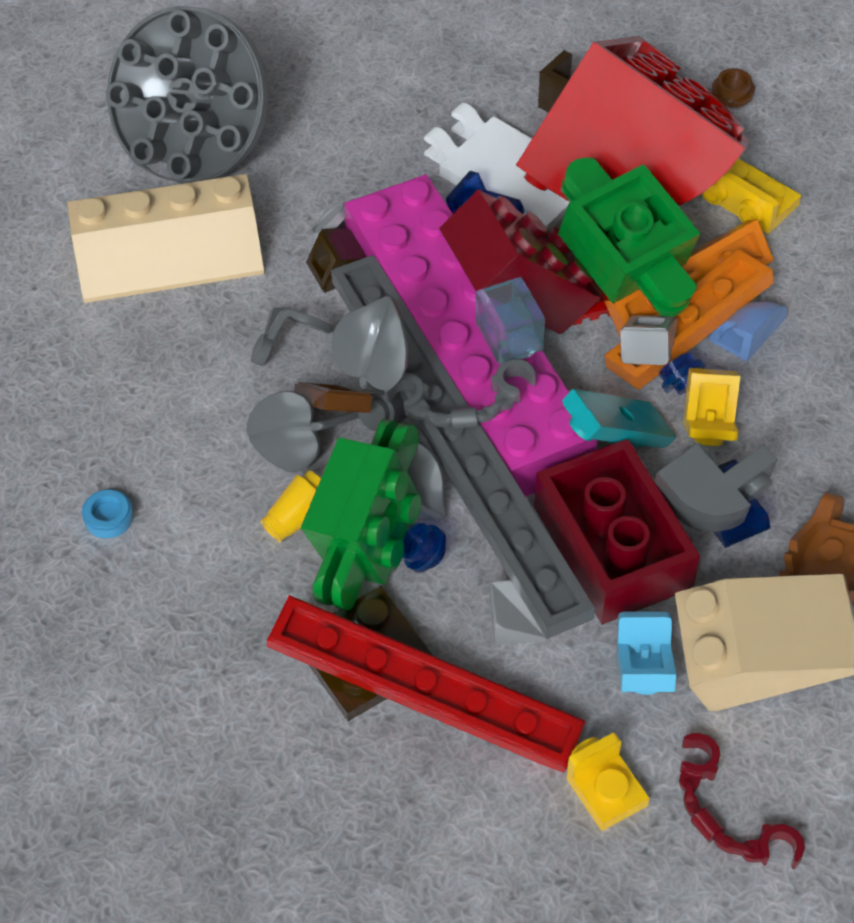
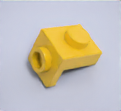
[682,368,741,446]

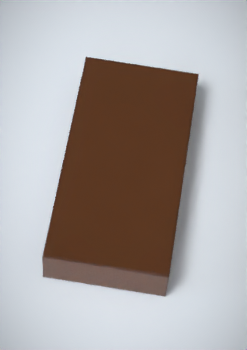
[294,382,372,413]

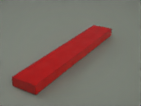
[266,595,585,773]

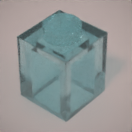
[476,277,545,364]

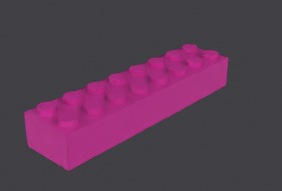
[344,174,597,497]

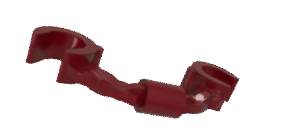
[679,733,805,870]

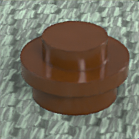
[712,68,755,107]

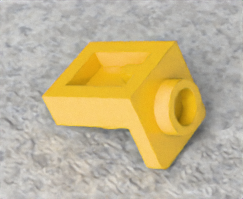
[566,732,650,831]

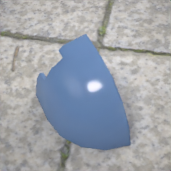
[708,301,788,362]

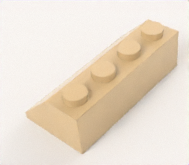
[67,174,265,303]

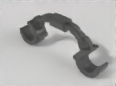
[384,359,536,429]

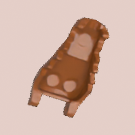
[779,492,854,606]

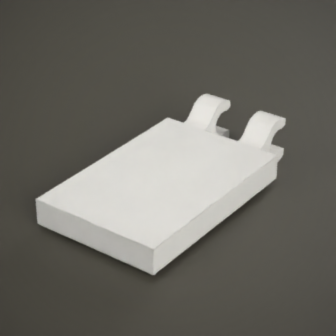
[424,103,570,229]

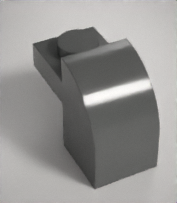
[655,443,777,532]

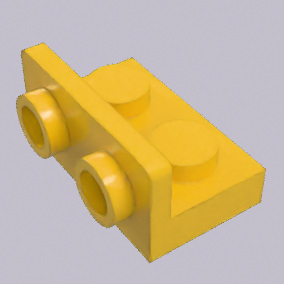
[701,159,802,234]

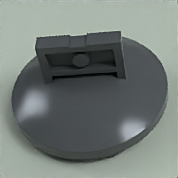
[106,6,269,184]

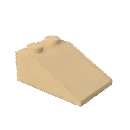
[675,574,854,711]

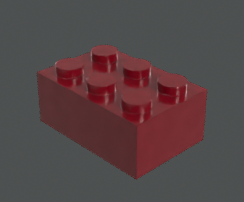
[439,189,601,334]
[534,439,700,625]

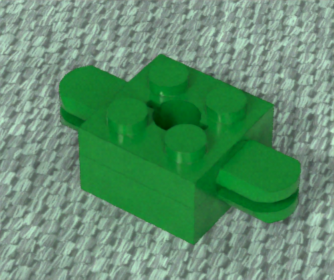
[558,157,701,317]
[300,419,421,611]

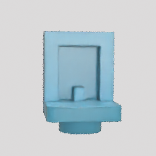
[617,612,676,695]

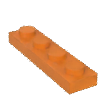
[604,219,774,338]
[604,249,774,390]

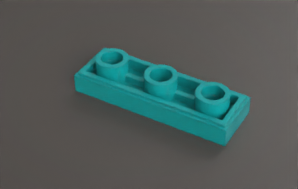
[562,388,677,448]

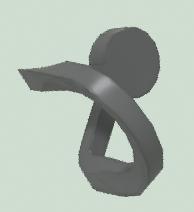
[251,307,332,366]

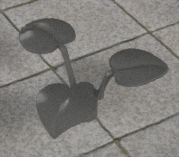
[247,295,447,521]

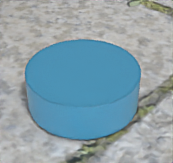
[82,489,134,538]

